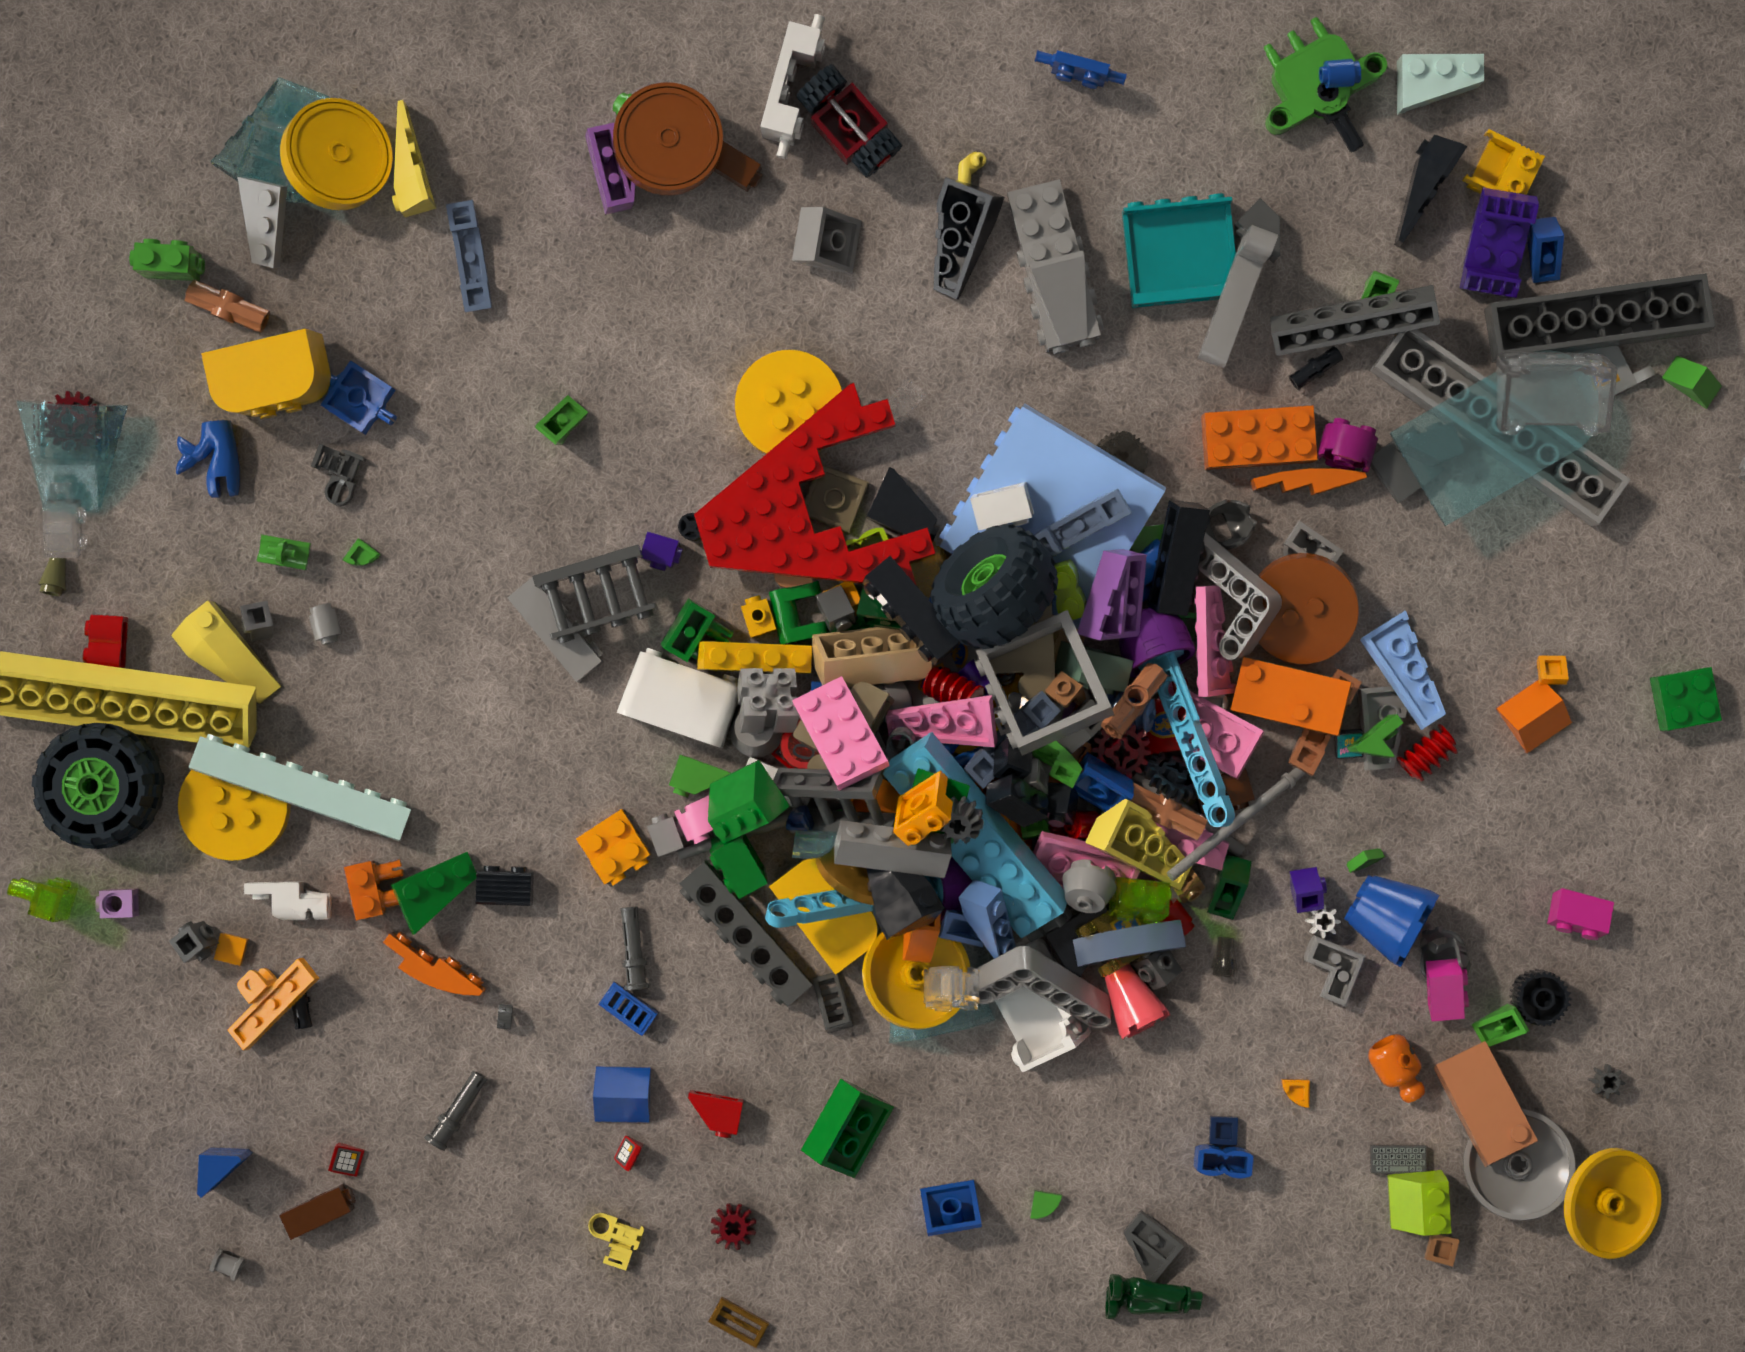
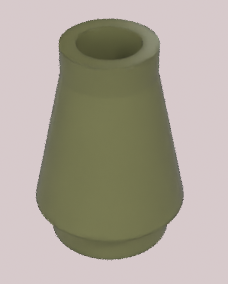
[38,555,66,597]

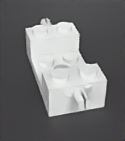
[760,14,825,159]

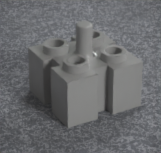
[737,668,799,733]

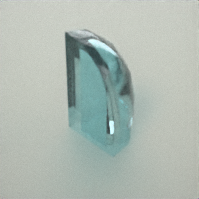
[792,830,837,859]

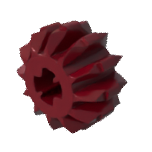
[711,1203,757,1250]

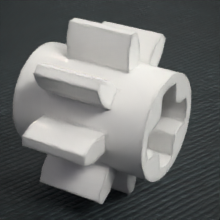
[1305,904,1341,939]

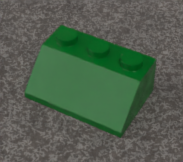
[708,760,790,844]
[801,1079,894,1178]

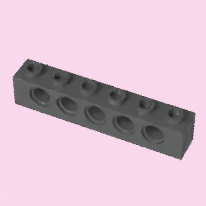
[1270,285,1440,356]
[679,861,813,1007]

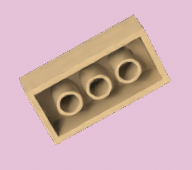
[812,627,932,687]

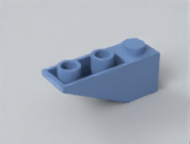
[959,879,1016,959]

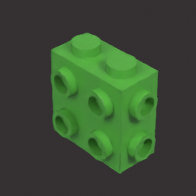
[129,239,205,281]

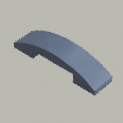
[446,200,492,313]
[1034,489,1132,557]
[964,691,1061,789]
[1073,920,1186,967]

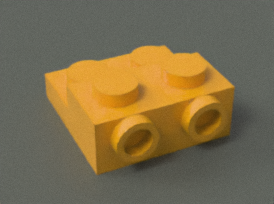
[893,770,953,846]
[576,809,651,886]

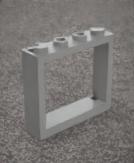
[975,610,1114,755]

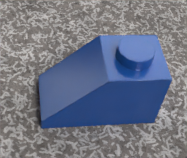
[1527,217,1564,283]

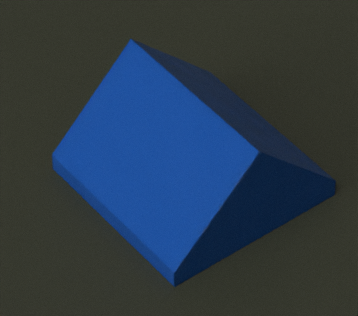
[1074,752,1134,812]
[593,1066,651,1122]
[197,1148,253,1198]
[920,1180,982,1236]

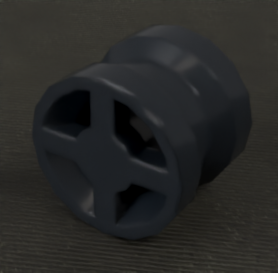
[678,513,701,541]

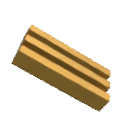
[708,1297,769,1348]

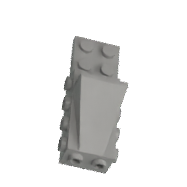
[1007,179,1104,354]

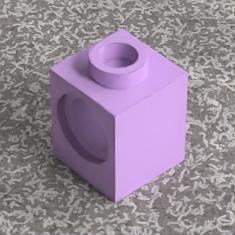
[95,889,139,918]

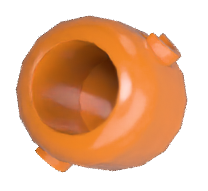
[1368,1034,1425,1103]

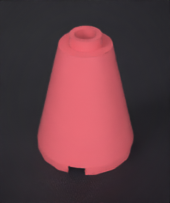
[1104,960,1170,1040]

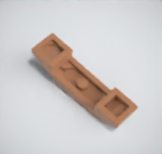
[1288,669,1362,776]

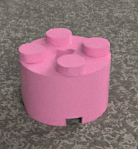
[674,796,713,844]

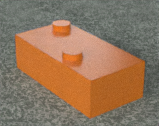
[1231,657,1352,737]

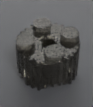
[1097,431,1148,474]

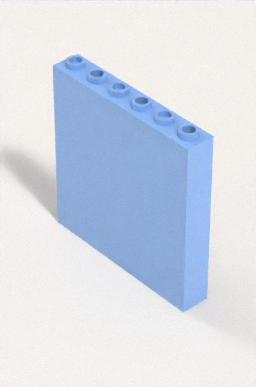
[939,404,1166,629]

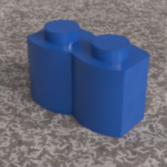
[1193,1144,1254,1178]

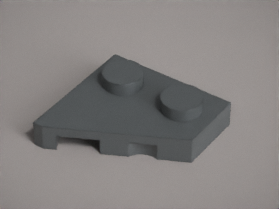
[1124,1210,1184,1282]

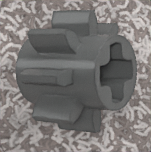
[1588,1064,1625,1099]

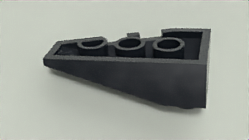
[1394,135,1467,247]
[933,177,1005,299]
[866,868,945,940]

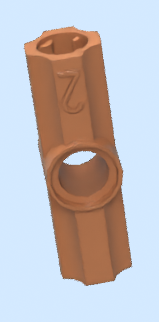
[184,279,270,333]
[1101,663,1168,739]
[1130,783,1208,841]

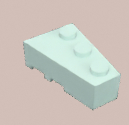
[1397,54,1484,115]

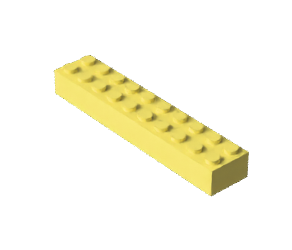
[0,651,257,748]

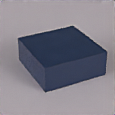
[1209,1115,1238,1145]

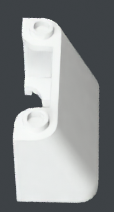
[617,648,738,748]
[995,938,1091,1072]

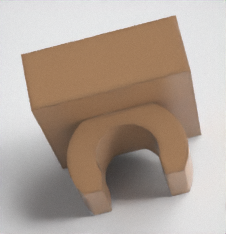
[1424,1234,1460,1267]

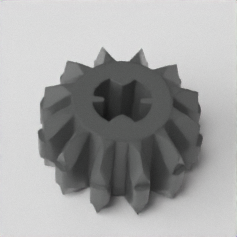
[938,796,984,844]

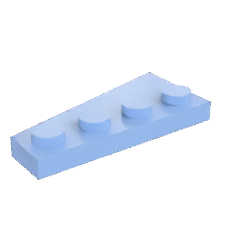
[1360,610,1446,730]

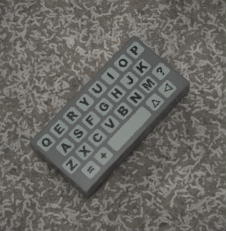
[1370,1145,1426,1173]

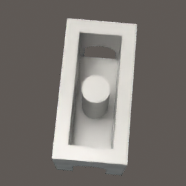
[970,482,1034,530]

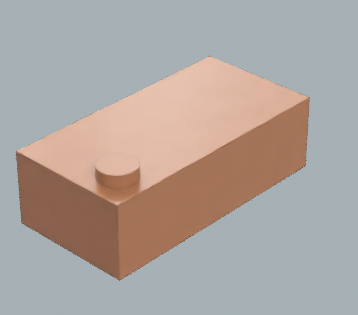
[1434,1041,1538,1167]

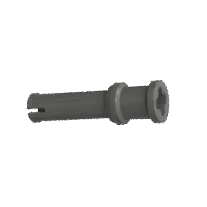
[620,906,649,990]
[424,1070,487,1151]

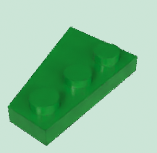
[391,852,476,935]

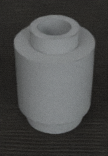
[308,603,342,645]

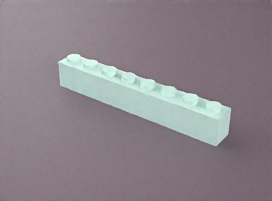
[189,734,411,841]

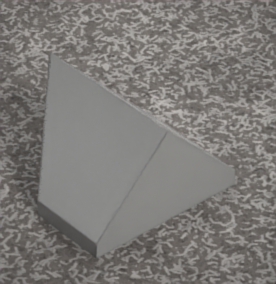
[1283,521,1344,563]

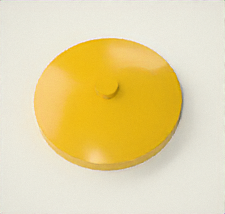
[862,924,971,1030]
[1564,1148,1661,1259]

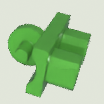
[257,535,311,570]

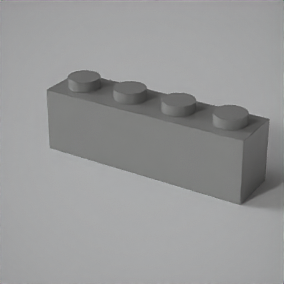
[507,577,604,683]
[834,820,952,878]

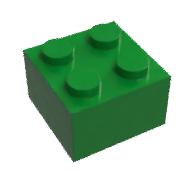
[1650,667,1722,731]
[709,834,768,899]

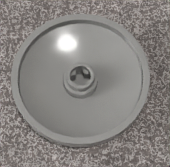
[1463,1109,1575,1221]

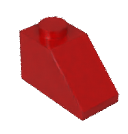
[688,1090,744,1138]

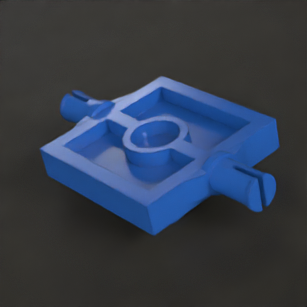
[1035,50,1127,89]
[321,360,397,435]

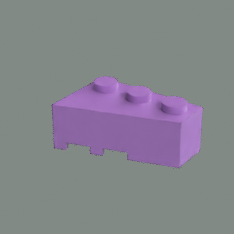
[585,122,635,215]
[1078,549,1147,640]

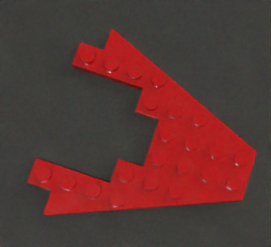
[694,383,936,586]

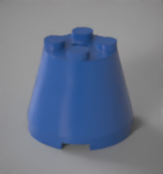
[1344,875,1440,967]

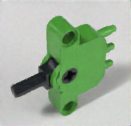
[1264,17,1387,153]

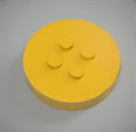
[280,98,393,210]
[735,350,842,455]
[178,753,291,861]

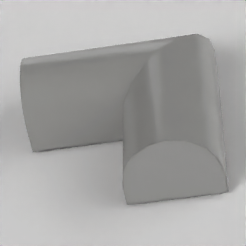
[1304,935,1366,1007]

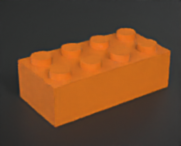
[1201,405,1317,470]

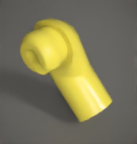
[958,152,986,184]

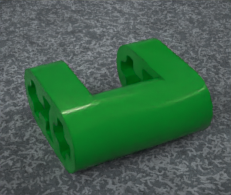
[769,581,830,645]

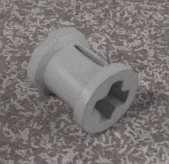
[209,1248,245,1281]

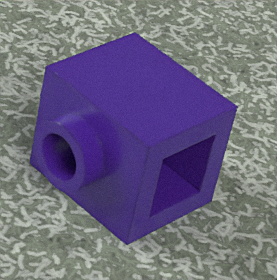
[641,531,683,571]
[1289,867,1327,913]

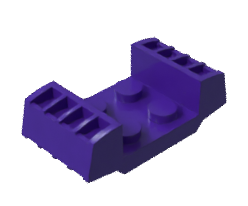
[1460,187,1539,298]

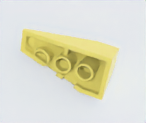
[392,100,436,217]
[171,601,281,704]
[1085,799,1192,891]

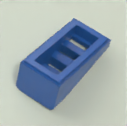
[598,982,659,1036]

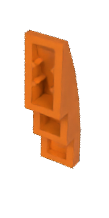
[1250,468,1367,496]

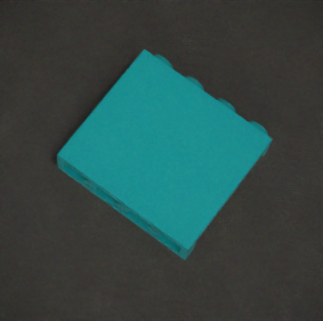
[1122,193,1236,308]

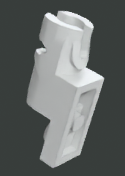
[244,881,331,921]

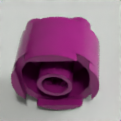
[1317,418,1378,473]

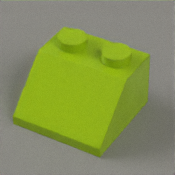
[1387,1170,1451,1236]

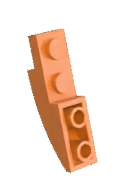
[383,932,486,996]

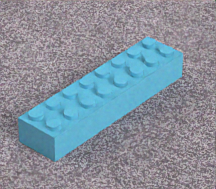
[883,732,1067,938]

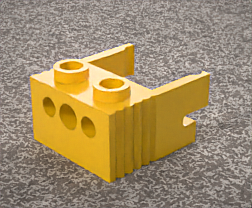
[1462,129,1545,195]

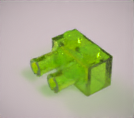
[7,877,78,922]
[1109,877,1172,924]

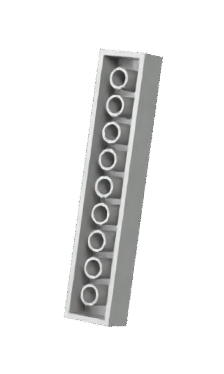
[1370,329,1631,527]

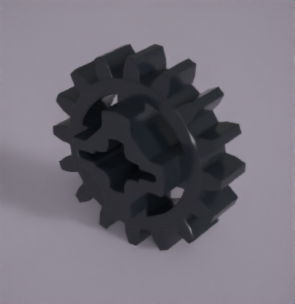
[1144,752,1198,803]

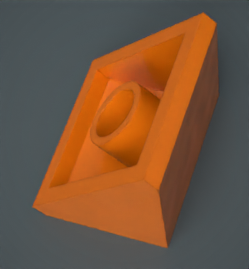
[1496,679,1572,753]

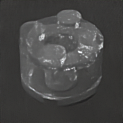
[924,966,980,1012]

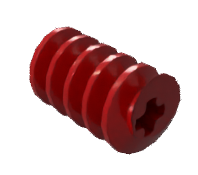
[923,667,985,702]
[1397,724,1458,782]

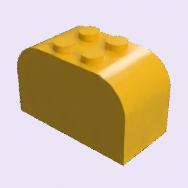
[201,329,331,419]
[769,856,877,975]

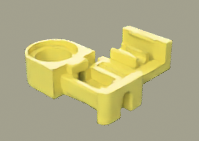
[588,1213,644,1271]

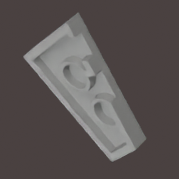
[237,176,287,268]
[1358,686,1407,770]

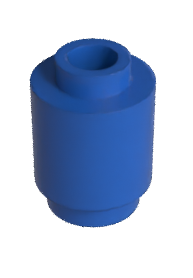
[1319,59,1361,88]

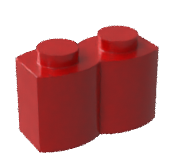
[83,615,128,668]

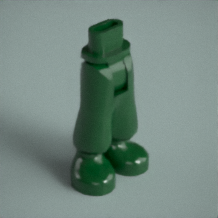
[1105,1274,1203,1320]

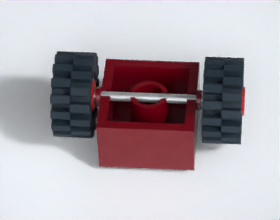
[796,64,903,178]

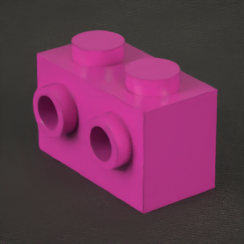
[1547,888,1614,940]
[1426,958,1469,1022]

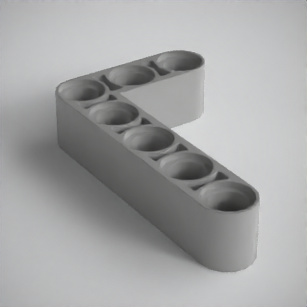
[1198,225,1278,368]
[1198,532,1282,660]
[971,946,1111,1029]

